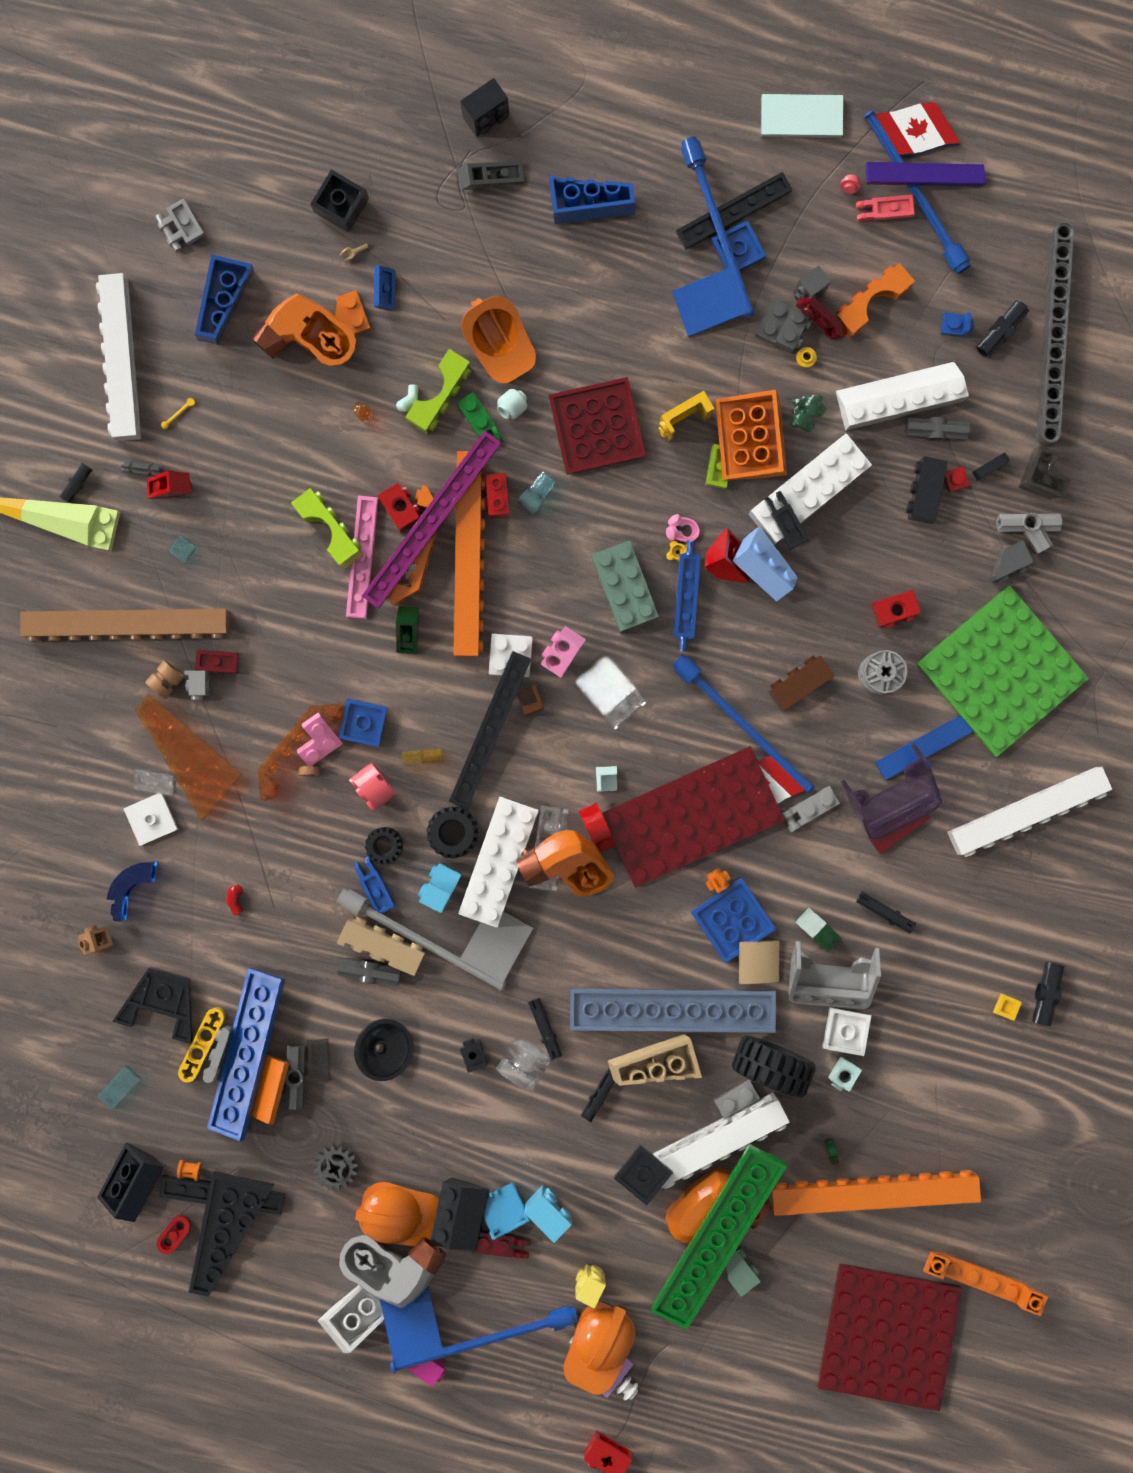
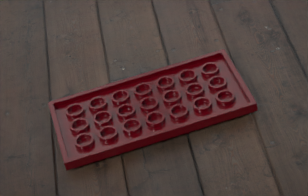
[602,746,785,888]

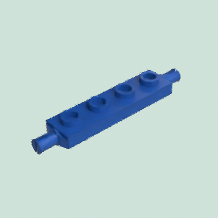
[673,540,701,651]

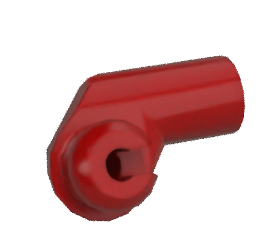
[226,884,243,916]

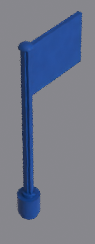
[672,137,755,337]
[380,1287,578,1373]

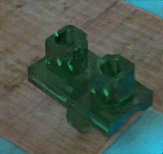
[790,394,827,432]

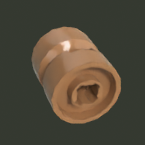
[145,660,185,699]

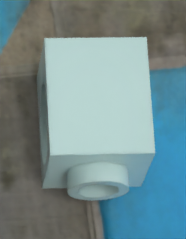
[828,1057,862,1091]

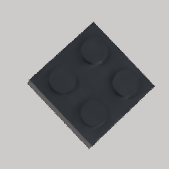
[614,1144,673,1206]

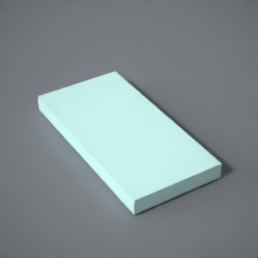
[761,94,843,138]

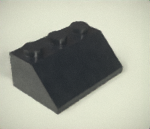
[97,1143,164,1222]
[430,1178,489,1251]

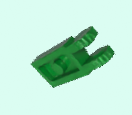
[457,392,503,442]

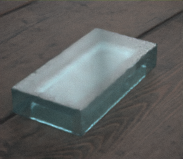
[97,1065,141,1110]

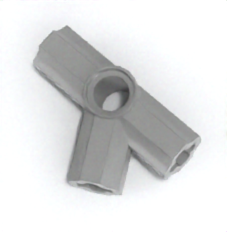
[996,513,1062,554]

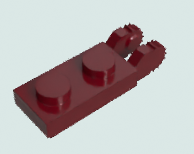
[796,296,847,340]
[472,1230,531,1259]

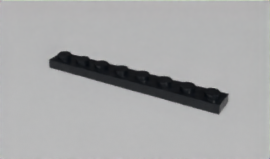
[449,651,531,810]

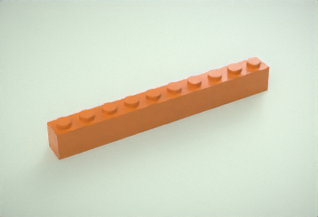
[454,451,486,657]
[771,1170,981,1216]

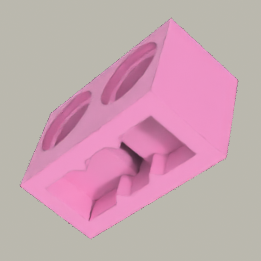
[541,626,586,678]

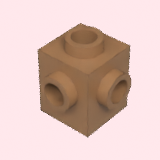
[78,925,113,956]

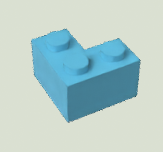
[418,862,462,913]
[524,1185,572,1243]

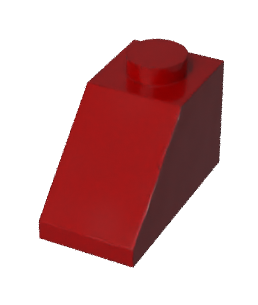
[146,471,192,499]

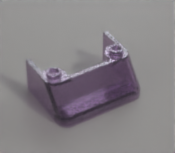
[841,744,942,840]

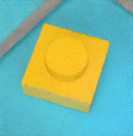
[993,993,1022,1021]

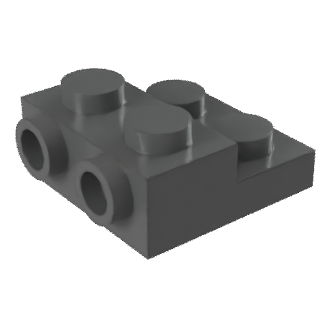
[755,298,813,354]

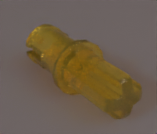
[401,748,443,764]

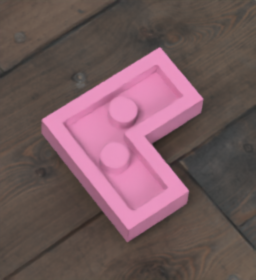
[297,712,343,766]

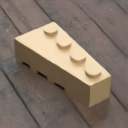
[337,916,426,976]
[608,1034,702,1086]

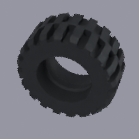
[732,1035,816,1098]

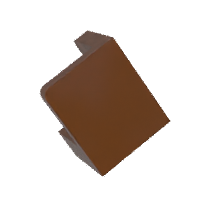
[517,685,544,716]

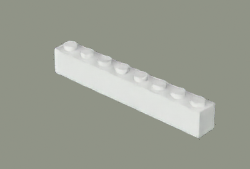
[96,273,141,441]
[947,767,1112,857]

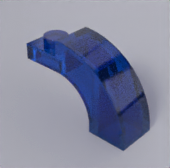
[106,861,157,922]

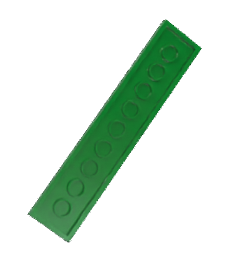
[650,1144,787,1330]

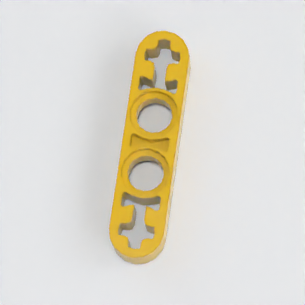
[178,1007,226,1082]

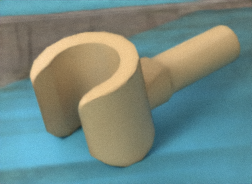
[340,243,369,263]

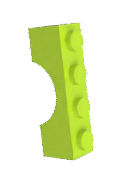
[405,349,472,435]
[291,488,362,570]

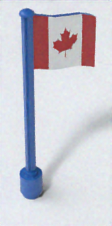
[864,102,971,275]
[671,654,814,804]

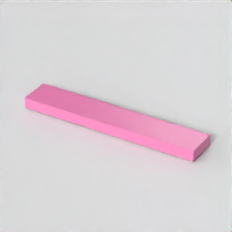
[346,496,379,619]

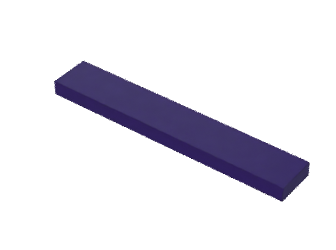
[865,162,986,187]

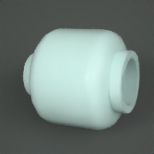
[497,389,527,420]

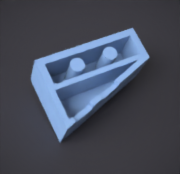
[733,526,798,602]

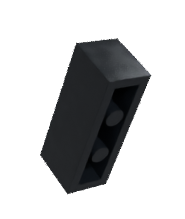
[906,456,948,524]

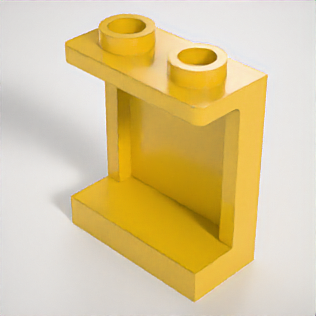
[658,391,714,441]

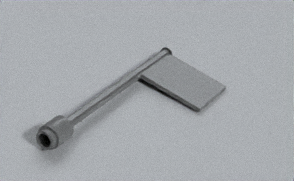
[336,888,533,992]

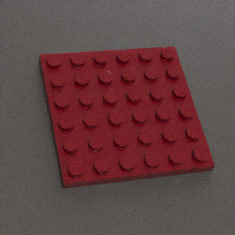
[817,1263,962,1411]

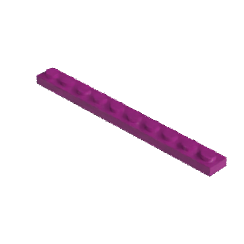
[362,430,501,609]

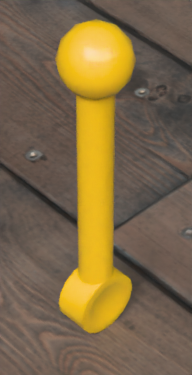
[161,398,195,429]

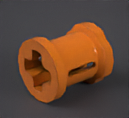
[177,1159,202,1181]

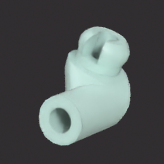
[396,385,419,412]

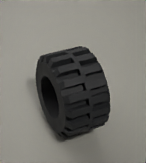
[426,807,479,859]

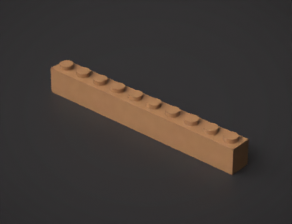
[20,609,230,642]

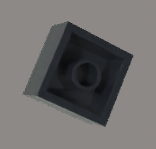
[460,78,509,137]
[310,169,369,233]

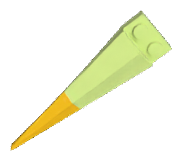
[0,498,121,551]

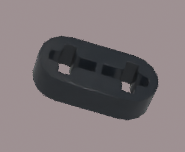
[972,452,1011,481]

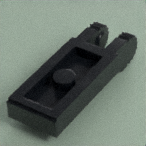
[764,491,809,551]

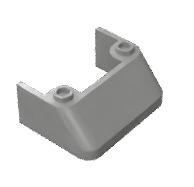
[788,941,881,1009]

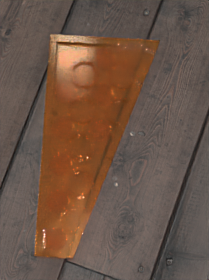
[135,694,242,821]

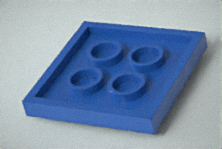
[690,878,776,963]

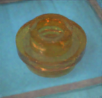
[353,401,371,421]

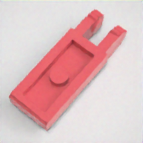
[856,194,915,221]

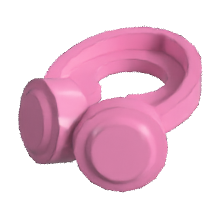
[666,514,700,543]

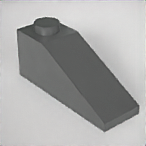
[457,161,524,190]

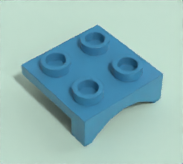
[484,1182,531,1240]

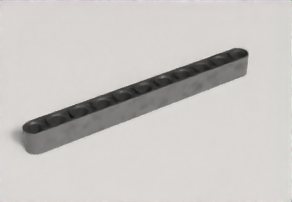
[1037,222,1074,447]

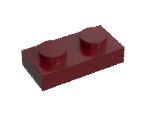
[195,650,239,674]

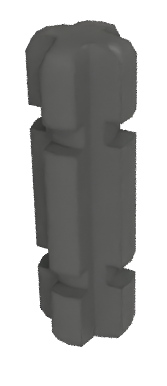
[121,461,162,476]

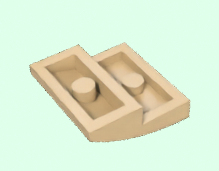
[739,940,779,984]

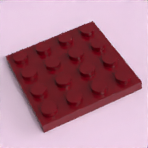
[549,377,646,475]

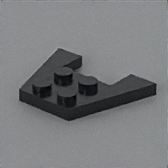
[112,967,193,1044]

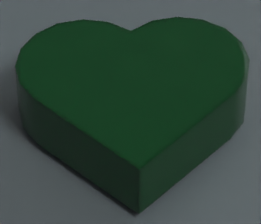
[825,1138,839,1165]

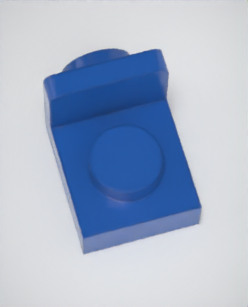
[940,312,974,338]

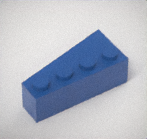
[549,175,635,224]
[195,255,254,345]

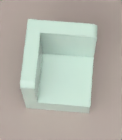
[596,766,617,792]

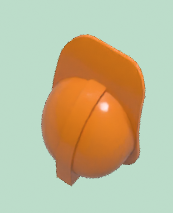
[462,296,536,383]
[355,1182,439,1246]
[563,1302,635,1395]

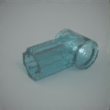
[517,471,556,514]

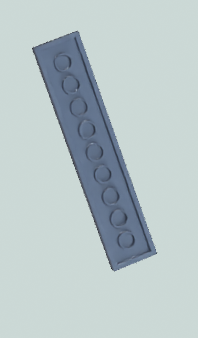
[570,988,776,1033]

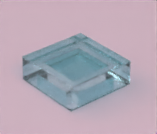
[168,535,197,564]

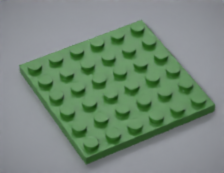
[916,585,1089,757]

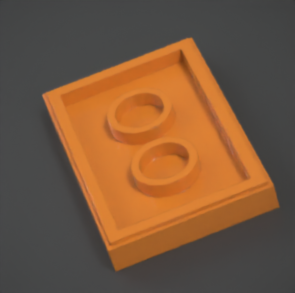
[251,1054,289,1124]

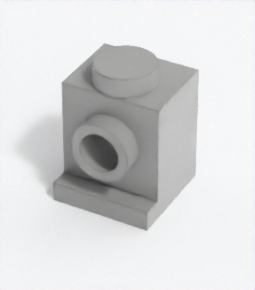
[184,671,210,700]

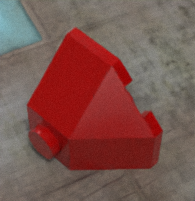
[705,528,749,583]

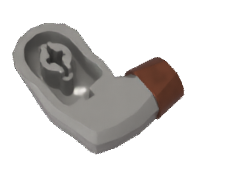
[339,1235,446,1308]

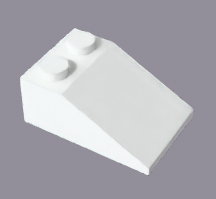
[318,1285,384,1353]

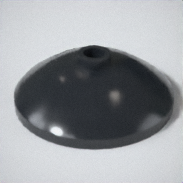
[354,1019,413,1081]

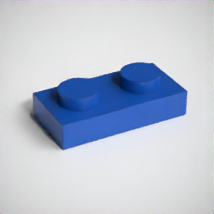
[374,265,395,311]

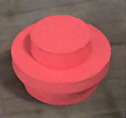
[840,175,861,194]

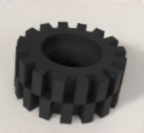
[365,827,403,864]

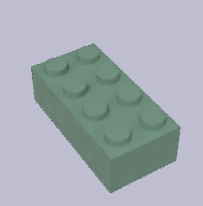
[591,540,659,633]

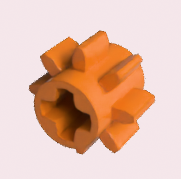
[705,868,731,893]

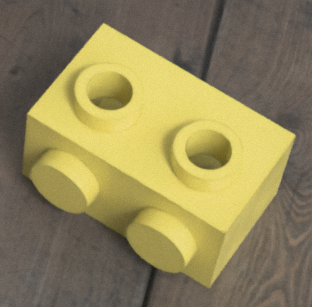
[575,1264,606,1308]

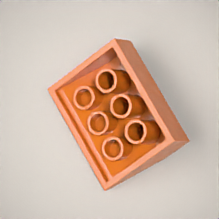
[715,390,787,480]

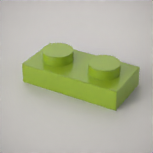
[705,444,728,489]

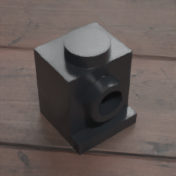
[460,1038,488,1073]

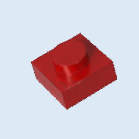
[944,466,970,493]

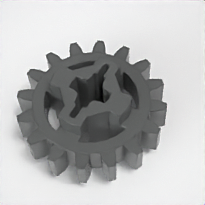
[313,1144,358,1191]

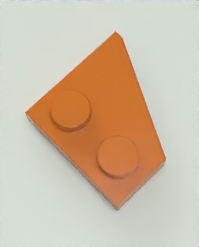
[335,290,371,336]

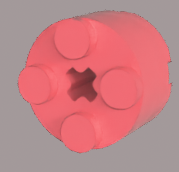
[349,762,396,812]

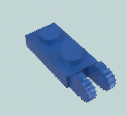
[353,856,396,914]

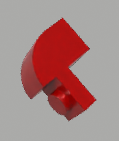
[578,803,616,853]

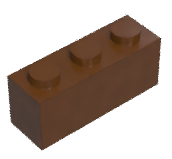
[768,655,835,712]

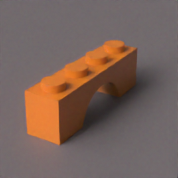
[836,263,915,339]

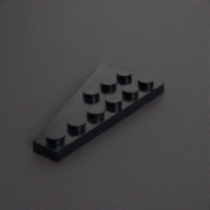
[188,1171,275,1297]

